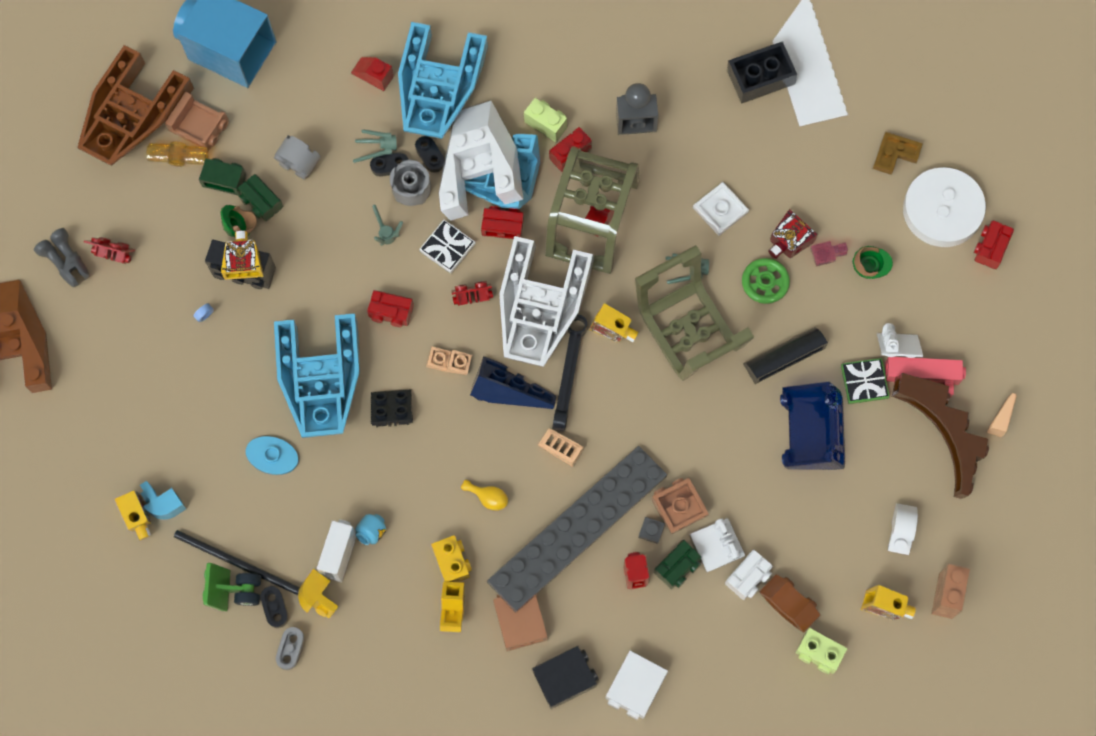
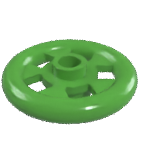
[742,258,790,304]

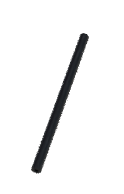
[174,530,300,595]

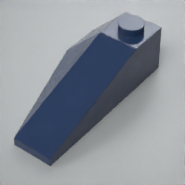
[470,356,556,409]

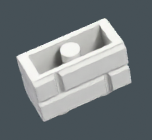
[725,550,773,600]

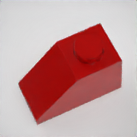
[351,57,394,91]

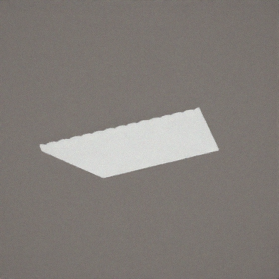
[773,0,848,126]

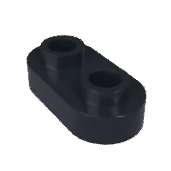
[415,136,444,172]
[370,153,409,177]
[260,586,289,628]

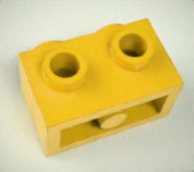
[431,535,472,582]

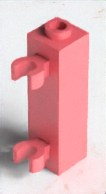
[885,357,966,398]

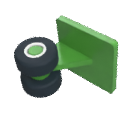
[202,563,261,611]

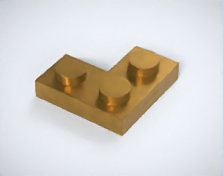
[873,132,923,175]

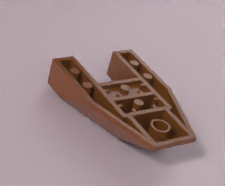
[77,45,194,166]
[0,280,52,393]

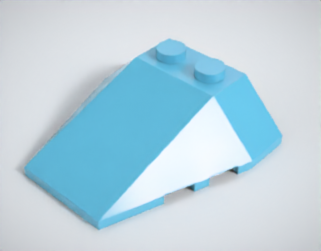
[465,134,540,209]

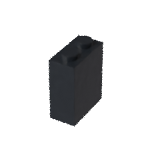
[532,646,599,710]

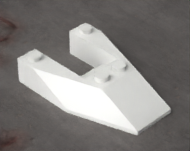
[439,101,523,221]
[500,236,594,367]

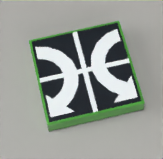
[841,358,889,404]

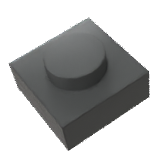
[638,517,665,544]

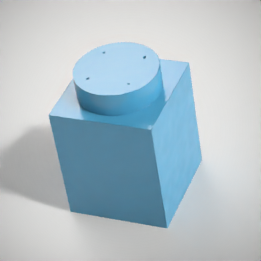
[173,0,276,88]

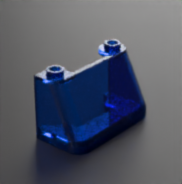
[780,382,845,470]

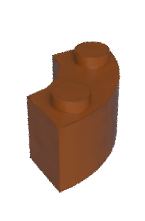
[759,574,821,633]

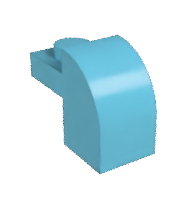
[140,481,186,520]

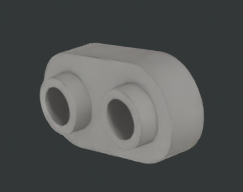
[276,627,304,670]

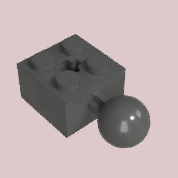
[616,83,658,135]

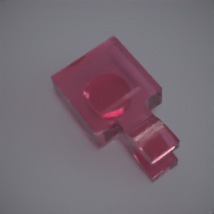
[811,241,848,267]

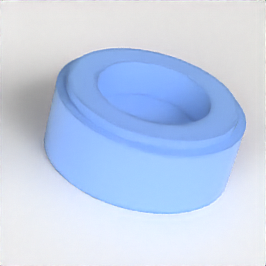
[193,303,214,322]

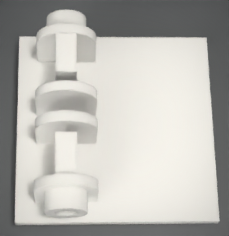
[877,323,923,358]
[690,518,745,572]

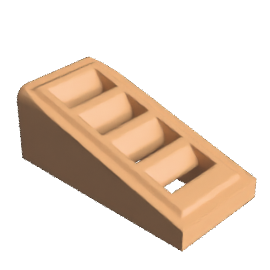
[987,393,1016,437]
[538,428,583,467]

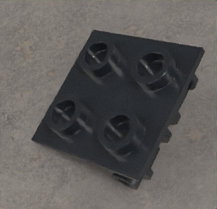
[371,389,413,428]

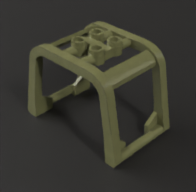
[545,146,640,274]
[635,245,754,381]

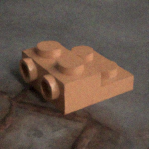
[652,478,709,535]

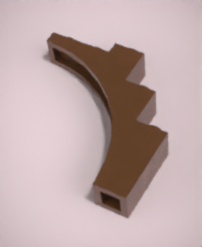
[892,373,989,499]

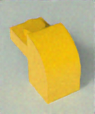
[298,569,338,618]
[440,582,465,632]

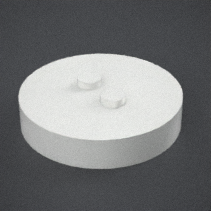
[903,168,986,247]

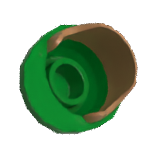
[220,205,257,237]
[852,246,893,279]

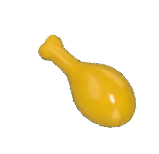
[461,480,508,511]

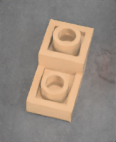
[426,346,472,375]

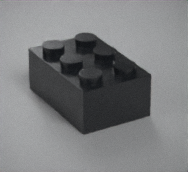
[727,41,798,104]
[205,239,276,289]

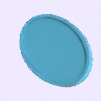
[246,436,299,475]

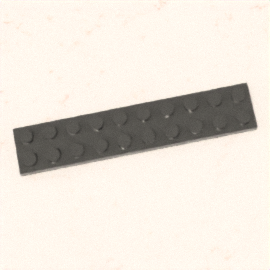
[487,446,667,613]

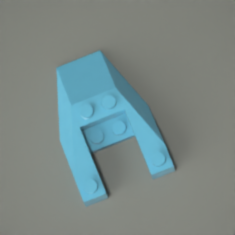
[398,22,488,139]
[274,313,360,438]

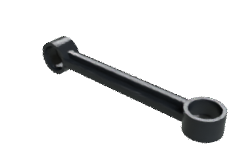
[552,314,587,432]

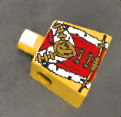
[221,231,264,280]
[589,303,638,343]
[115,490,152,540]
[861,585,916,620]

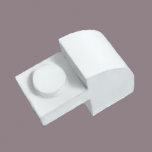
[888,503,918,555]

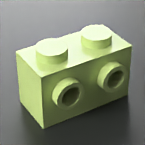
[524,98,567,142]
[796,628,848,674]

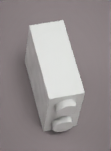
[317,520,356,582]
[605,651,668,720]

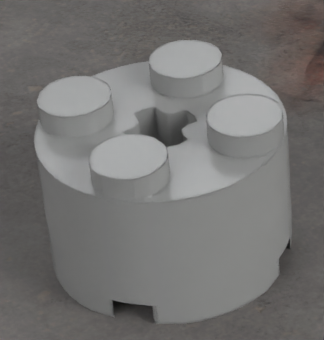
[274,135,321,180]
[390,160,431,206]

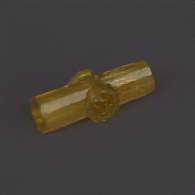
[146,142,209,167]

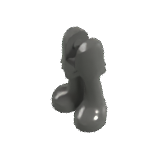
[34,228,90,287]

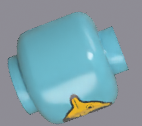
[355,514,386,545]

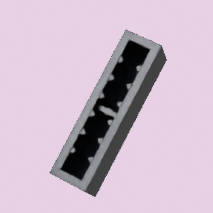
[743,327,828,384]

